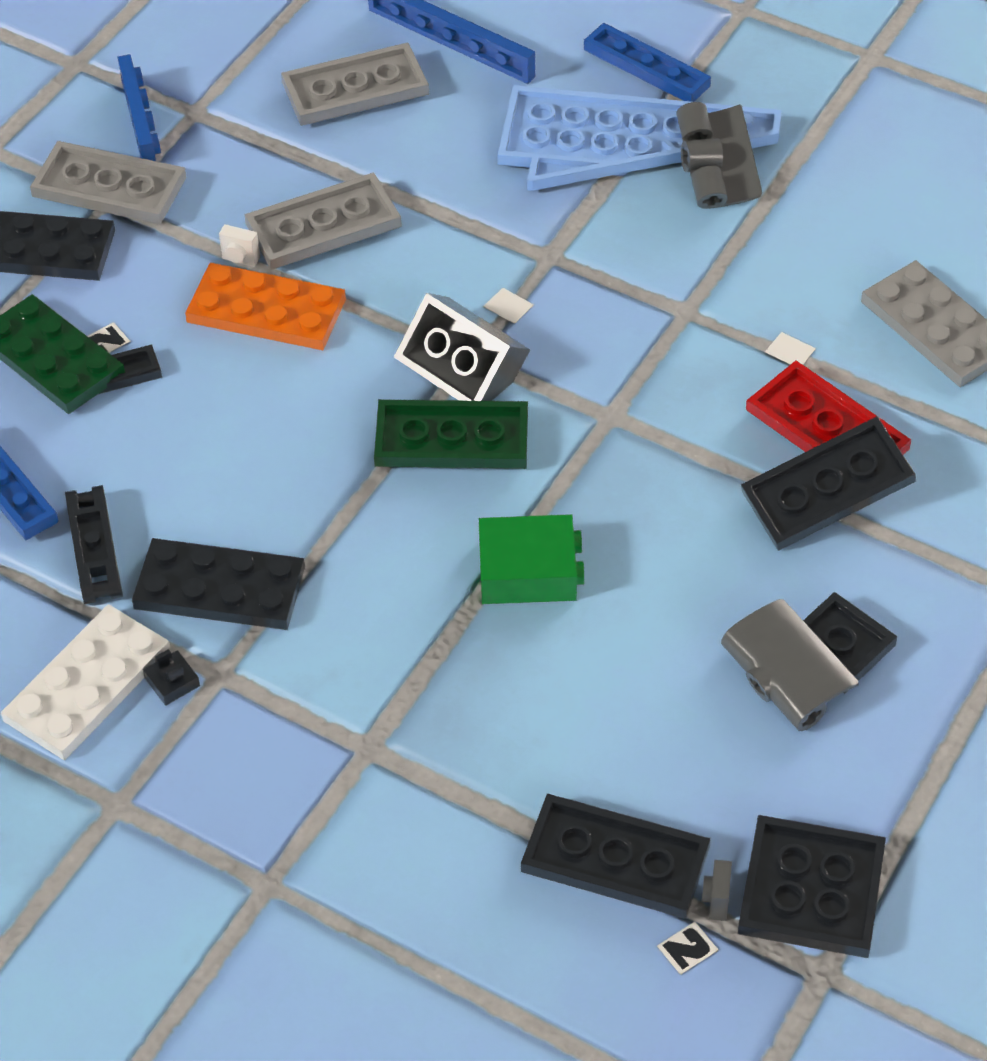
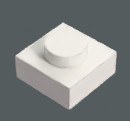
[219,224,260,267]

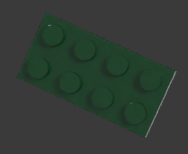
[0,294,125,414]
[374,399,528,469]

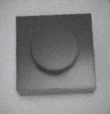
[702,860,732,921]

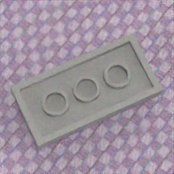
[281,42,429,126]
[30,141,186,224]
[244,172,402,270]
[861,260,987,387]

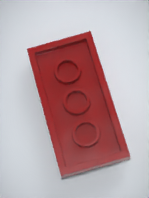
[746,360,911,455]

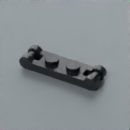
[65,485,123,604]

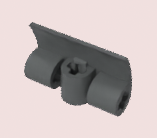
[676,102,762,209]
[721,599,859,731]

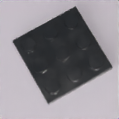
[737,815,886,958]

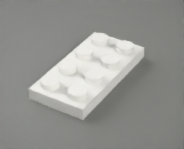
[1,604,171,761]

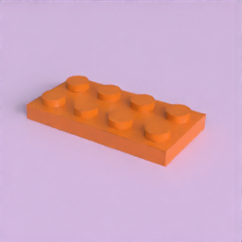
[185,262,346,350]

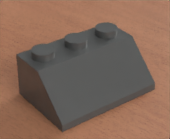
[394,293,530,401]

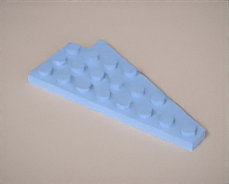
[498,85,782,191]

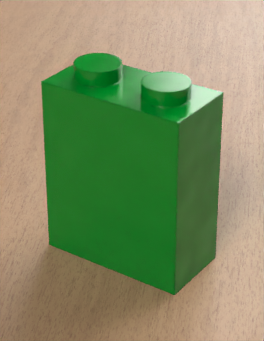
[479,514,584,604]

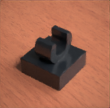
[143,649,200,706]

